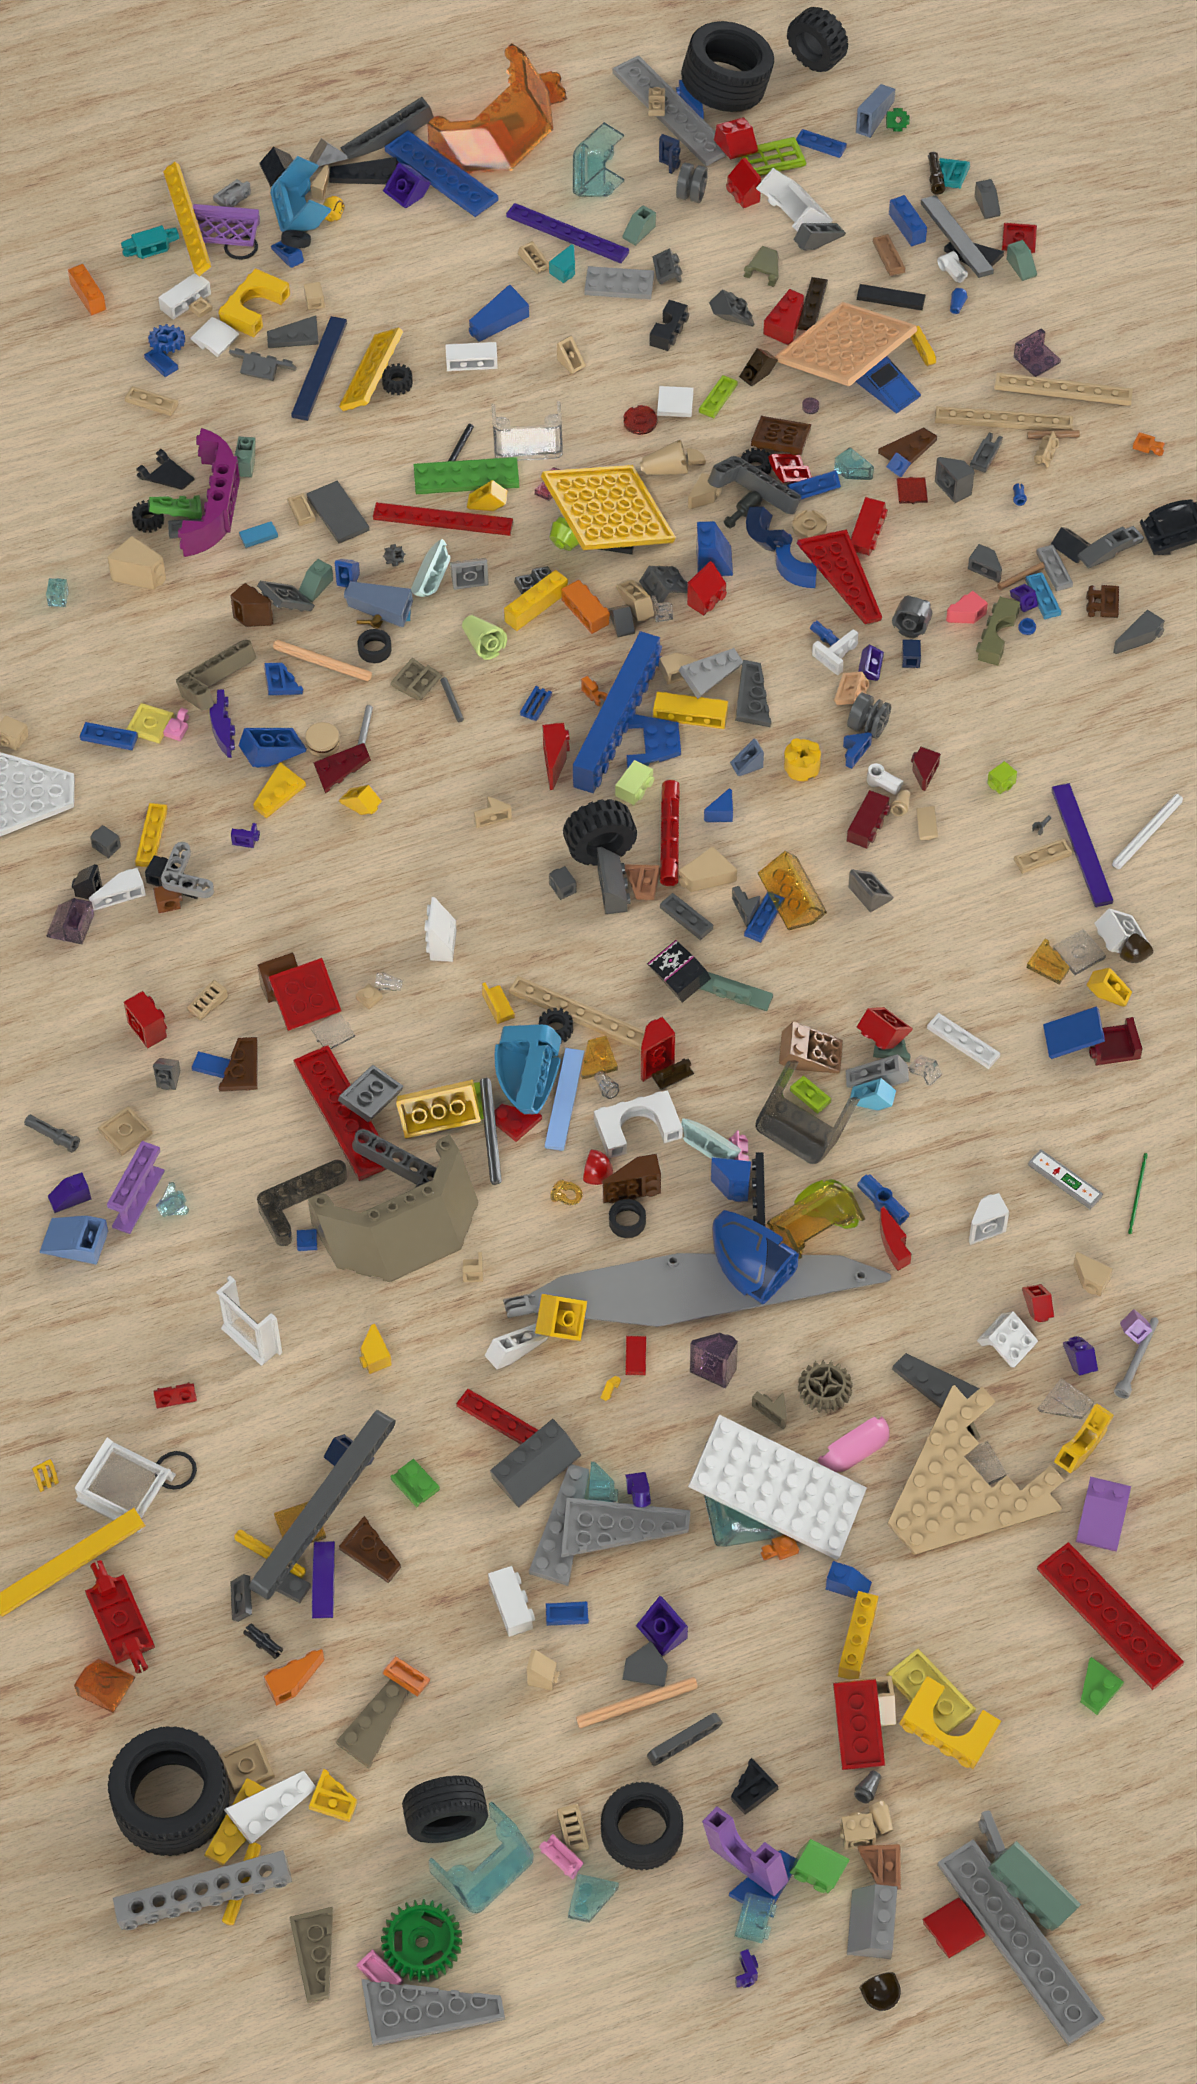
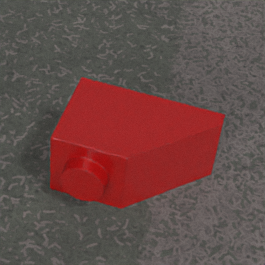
[1022,1284,1054,1322]

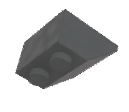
[935,457,975,503]

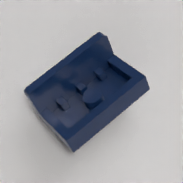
[659,134,681,174]

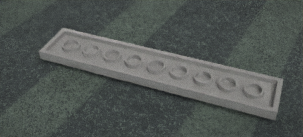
[612,55,727,166]
[937,1839,1105,2045]

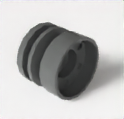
[847,692,892,739]

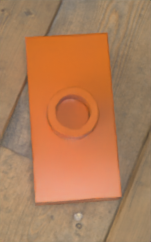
[383,1656,430,1697]

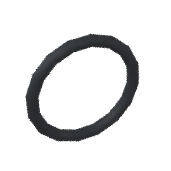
[224,234,258,260]
[155,1451,197,1490]

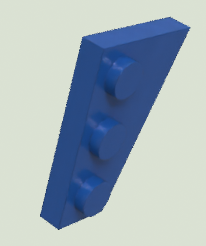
[729,1850,796,1917]

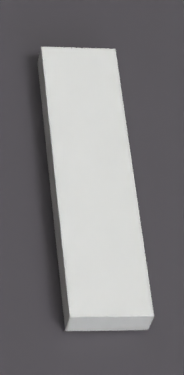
[927,1013,1000,1069]

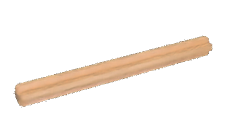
[273,640,372,682]
[576,1677,698,1728]

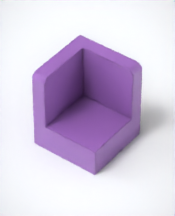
[1120,1309,1152,1345]

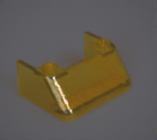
[767,1184,865,1259]

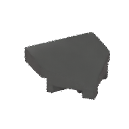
[622,1641,668,1687]

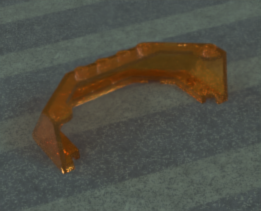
[427,43,553,173]

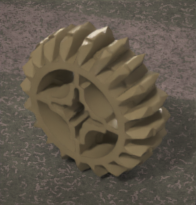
[798,1360,853,1414]

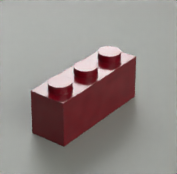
[847,790,891,849]

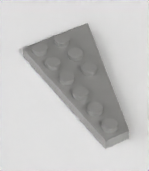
[561,1497,690,1558]

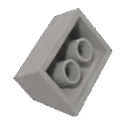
[847,1884,897,1959]

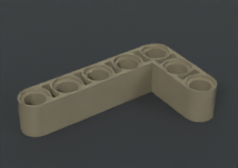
[176,640,256,710]

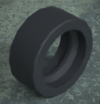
[357,629,392,663]
[609,1199,646,1238]

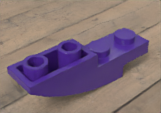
[209,689,235,758]

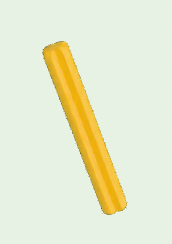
[234,1530,306,1579]
[222,1842,261,1925]

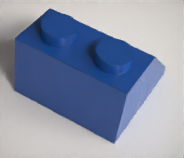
[711,1157,751,1202]

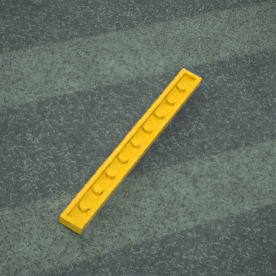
[163,162,212,277]

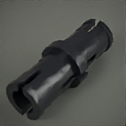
[243,1623,283,1659]

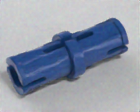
[810,620,840,646]

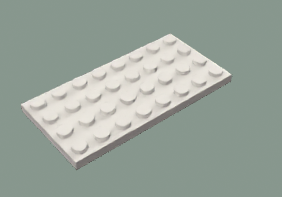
[688,1415,867,1560]

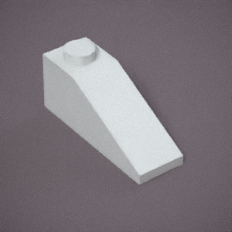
[89,868,146,911]
[485,1324,548,1369]

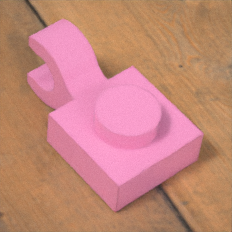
[163,708,189,741]

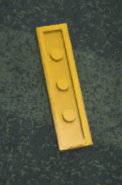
[135,803,168,867]

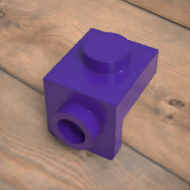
[735,1949,758,1988]

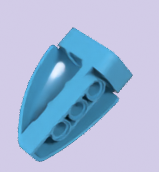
[495,1024,561,1114]

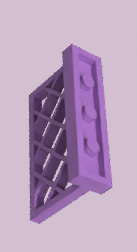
[193,204,260,247]

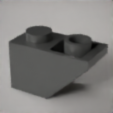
[153,1058,181,1090]

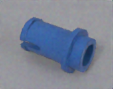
[1013,483,1027,506]

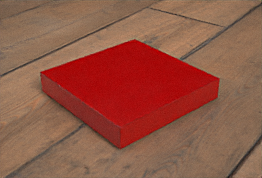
[1002,223,1037,253]

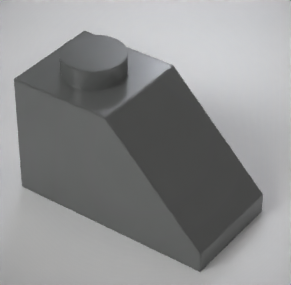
[974,179,1001,219]
[968,544,1002,583]

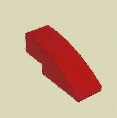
[880,1207,912,1271]

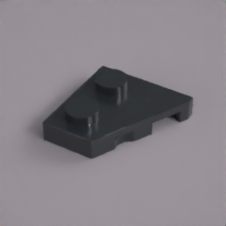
[731,1758,779,1815]

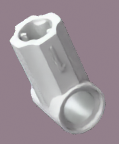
[937,251,968,283]
[866,763,903,795]

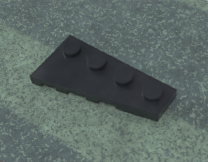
[329,157,397,185]
[751,1152,766,1227]

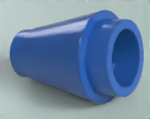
[950,288,968,314]

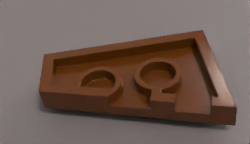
[218,1037,258,1092]
[339,1516,401,1583]

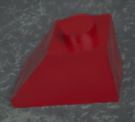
[911,746,941,791]

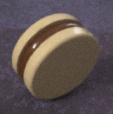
[305,722,340,757]

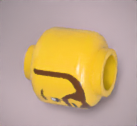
[323,196,345,222]

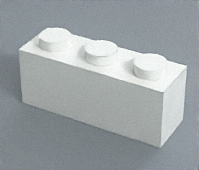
[158,273,211,320]
[446,342,498,371]
[488,1566,535,1637]

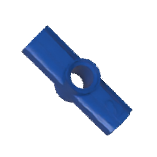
[857,1174,910,1225]

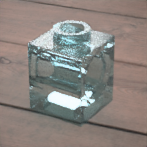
[46,578,69,607]

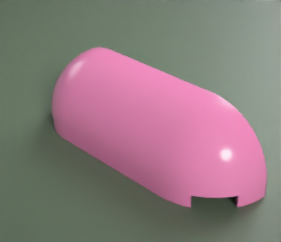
[818,1416,890,1472]

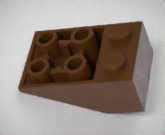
[602,1154,661,1204]

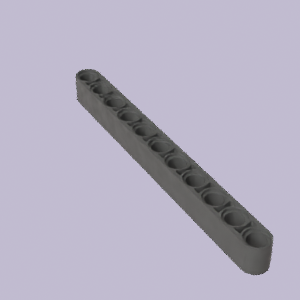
[249,1410,396,1600]

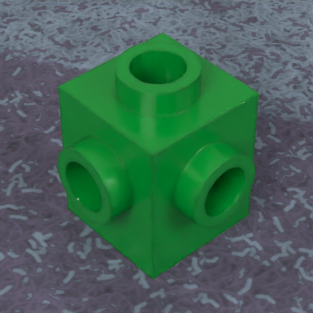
[886,108,910,132]

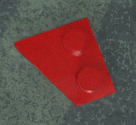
[494,1104,542,1142]

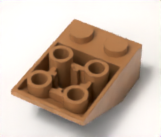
[779,1021,843,1074]

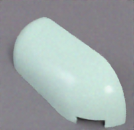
[411,539,450,597]
[681,1118,741,1159]

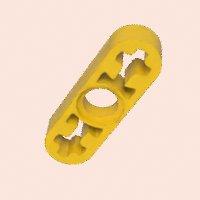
[910,326,936,366]

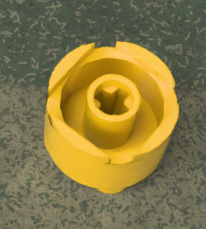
[784,738,821,781]

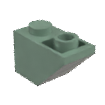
[622,205,656,246]
[235,436,256,477]

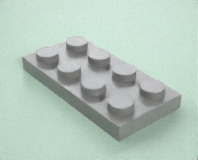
[585,266,654,300]

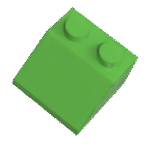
[789,1839,850,1893]

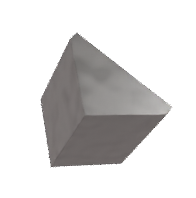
[309,138,348,166]
[848,869,894,912]

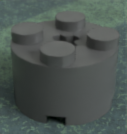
[892,595,933,638]

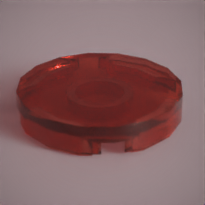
[623,405,657,435]

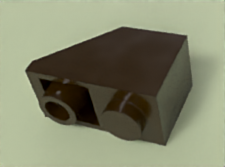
[739,348,778,386]

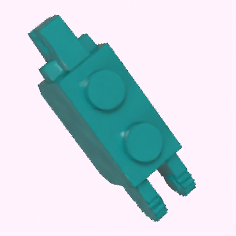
[121,225,180,259]

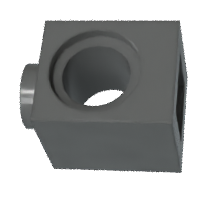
[90,825,121,858]
[549,866,577,900]

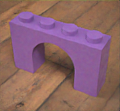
[702,1806,789,1896]

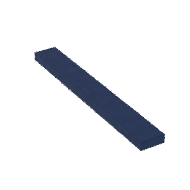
[291,316,347,421]

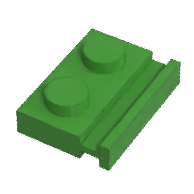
[390,1458,440,1508]

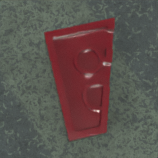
[313,743,371,794]

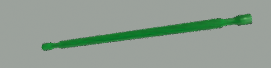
[1128,1153,1148,1234]

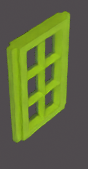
[741,137,806,176]

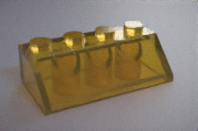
[758,851,827,930]

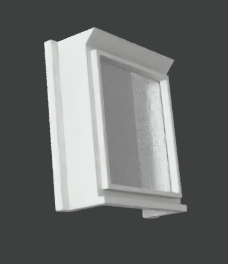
[216,1276,282,1366]
[75,1437,176,1533]

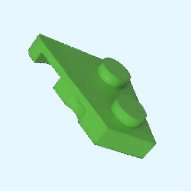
[1080,1657,1124,1715]

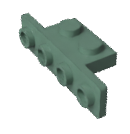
[699,972,773,1011]

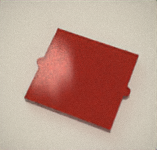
[896,476,928,504]

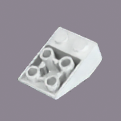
[425,897,457,962]

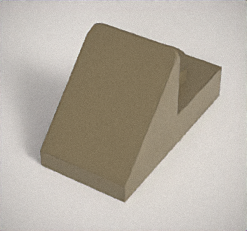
[752,1391,787,1429]

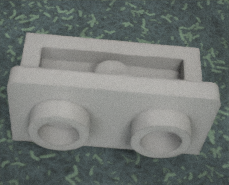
[213,179,251,207]

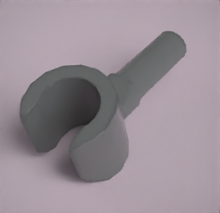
[1032,815,1051,835]

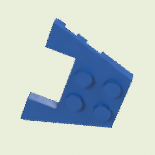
[627,714,681,769]

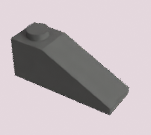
[794,223,846,250]
[1113,609,1165,654]

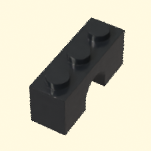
[649,300,689,351]

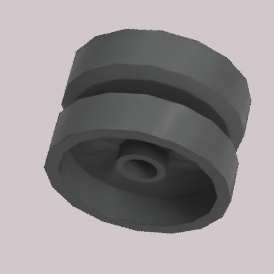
[676,162,708,203]

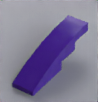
[312,1541,335,1619]

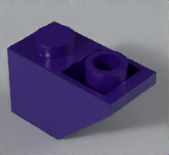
[1063,1336,1098,1376]

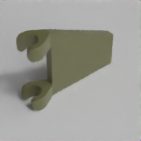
[744,246,778,287]

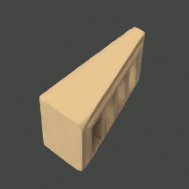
[311,164,329,201]
[517,241,549,274]
[187,980,228,1021]
[557,1804,589,1853]

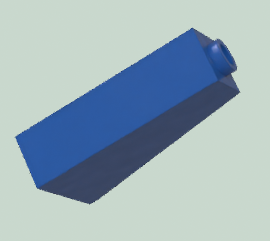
[469,285,529,342]

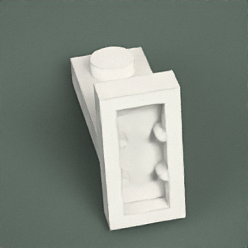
[812,629,858,676]

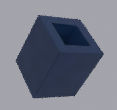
[902,639,921,668]

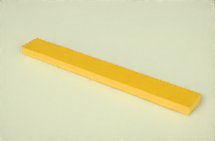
[0,1508,145,1617]

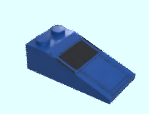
[855,356,921,414]

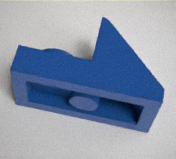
[843,732,872,769]

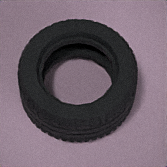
[402,1775,489,1843]
[601,1781,683,1870]

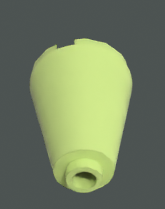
[462,615,507,660]

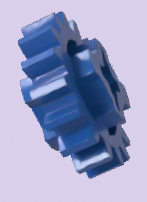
[148,324,185,354]

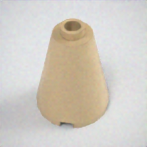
[640,440,689,475]

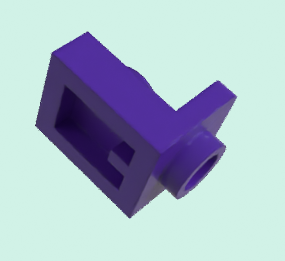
[1010,584,1038,612]
[231,823,260,848]

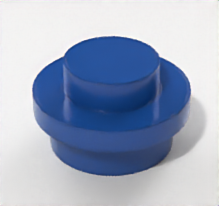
[1018,618,1036,635]

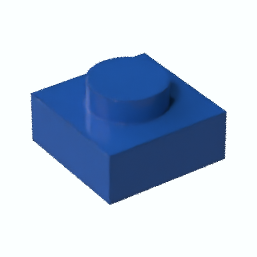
[886,453,911,477]
[297,1229,317,1251]

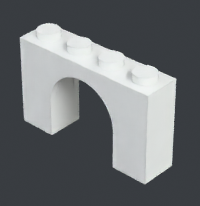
[594,1090,683,1159]

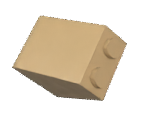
[107,536,166,590]

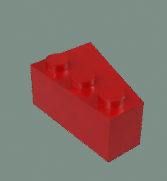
[851,497,888,556]

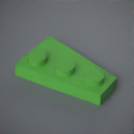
[148,495,202,519]

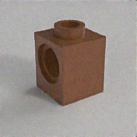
[153,886,183,913]

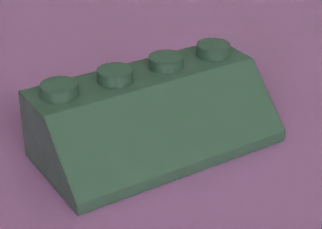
[988,1841,1081,1931]

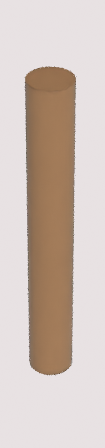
[1027,430,1080,439]
[997,562,1045,590]

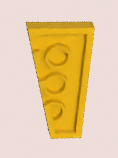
[204,1778,266,1866]

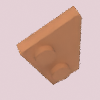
[624,864,660,900]
[858,1844,901,1890]

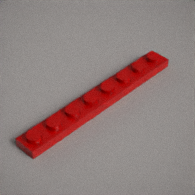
[373,502,513,536]

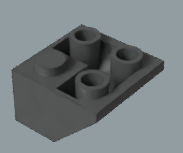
[709,289,755,327]

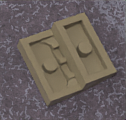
[390,658,442,701]

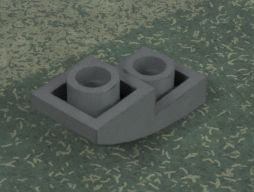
[514,566,551,594]

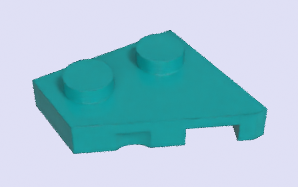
[939,158,970,189]

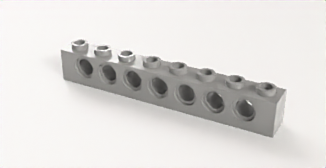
[113,1850,292,1930]

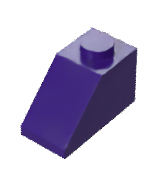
[48,1172,92,1213]

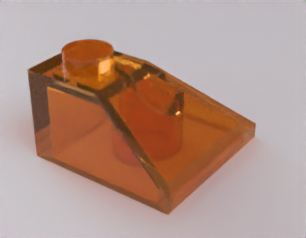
[74,1659,135,1713]

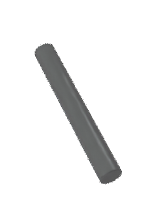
[440,677,464,722]

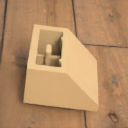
[849,1676,896,1727]

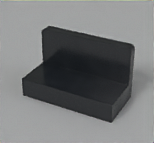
[1051,527,1091,563]

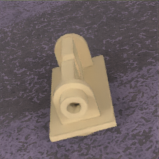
[1034,431,1059,468]

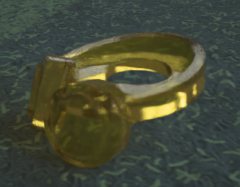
[550,1180,583,1205]

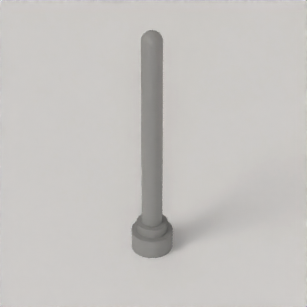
[1114,1317,1159,1399]

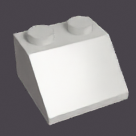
[1094,908,1148,953]
[969,1193,1009,1245]

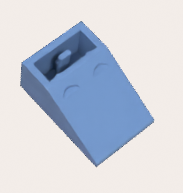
[40,1216,109,1265]

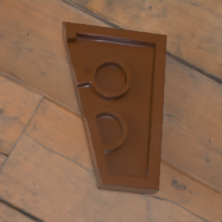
[878,428,937,465]

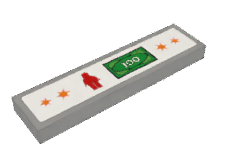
[1028,1149,1103,1210]

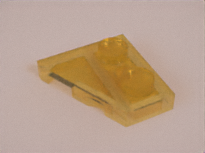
[1026,938,1070,985]
[581,1036,618,1080]

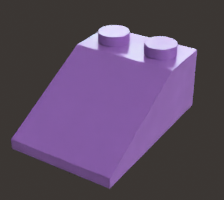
[1076,1476,1131,1552]

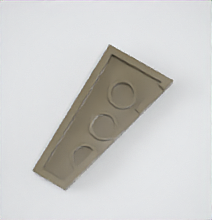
[336,1679,408,1769]
[289,1907,333,2003]

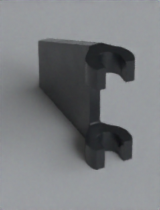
[136,449,194,490]

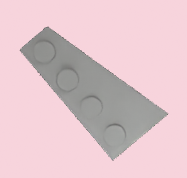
[679,648,743,699]

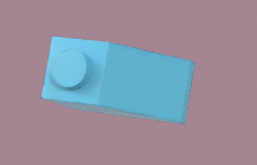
[849,1078,896,1111]

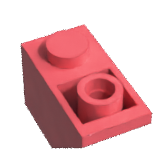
[946,591,988,624]

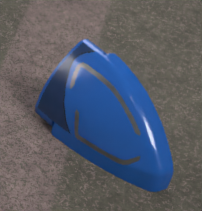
[712,1210,799,1304]

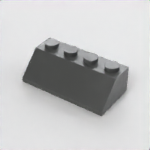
[490,1419,581,1508]

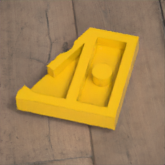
[309,1769,357,1822]

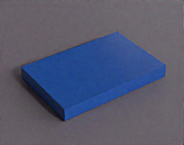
[1043,1006,1105,1059]

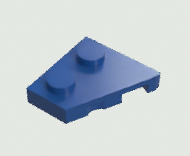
[264,663,303,696]

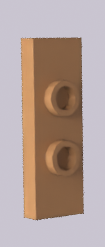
[873,234,906,276]

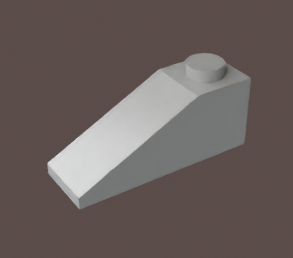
[846,1054,909,1088]

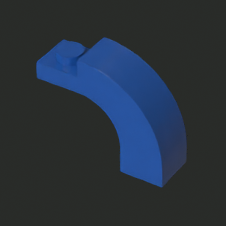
[775,534,817,588]

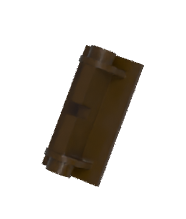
[651,1058,694,1090]

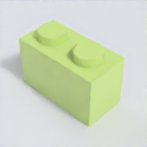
[615,760,654,805]

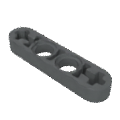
[647,1713,723,1766]

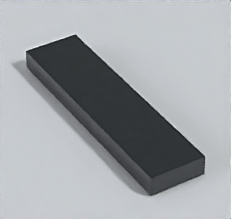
[857,284,926,310]

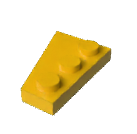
[253,762,306,819]

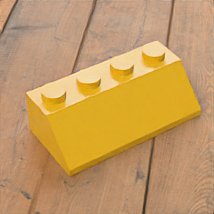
[396,1080,481,1138]

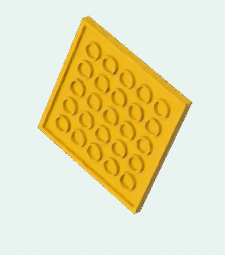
[541,465,676,550]

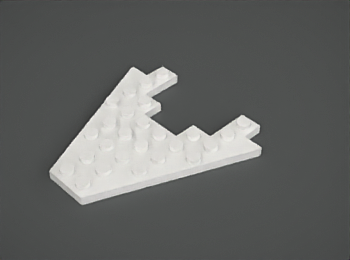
[0,752,75,837]

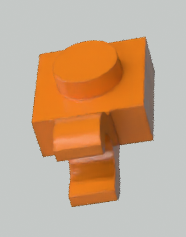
[1133,432,1165,456]
[581,676,608,706]
[761,1535,799,1560]

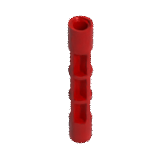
[660,780,680,886]

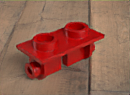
[154,1382,197,1409]

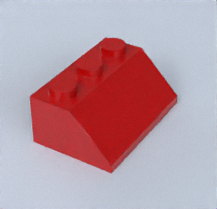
[641,1017,675,1082]

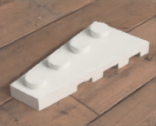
[224,1771,316,1844]

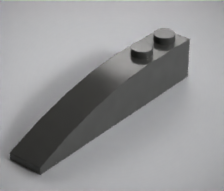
[340,97,434,159]

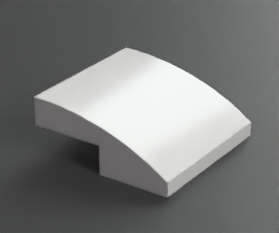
[190,317,239,358]

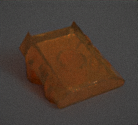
[527,71,567,107]

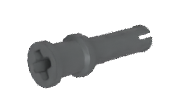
[24,1114,80,1153]

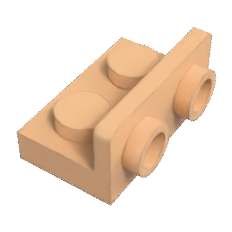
[834,672,869,705]

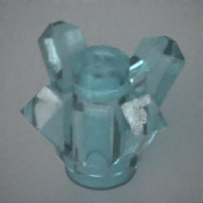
[156,1182,189,1217]

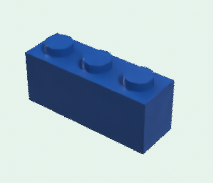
[889,195,927,247]

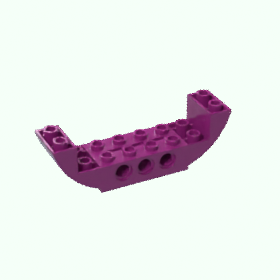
[178,428,240,557]

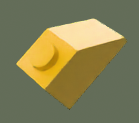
[467,480,507,511]
[339,785,382,815]
[1086,968,1132,1007]
[359,1324,392,1374]

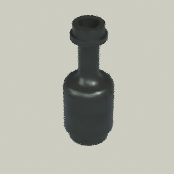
[724,491,763,529]

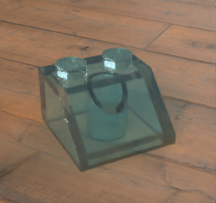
[735,1892,777,1943]

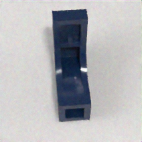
[746,507,793,551]

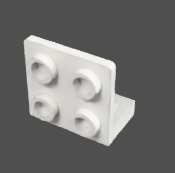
[977,1311,1038,1368]

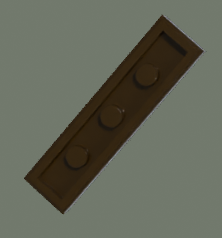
[798,277,828,330]

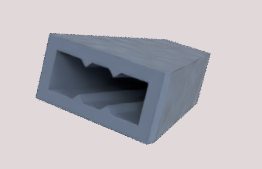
[856,84,896,138]
[344,581,413,627]

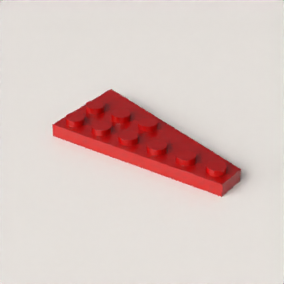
[796,529,882,624]

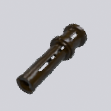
[928,152,946,195]

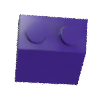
[383,163,431,208]

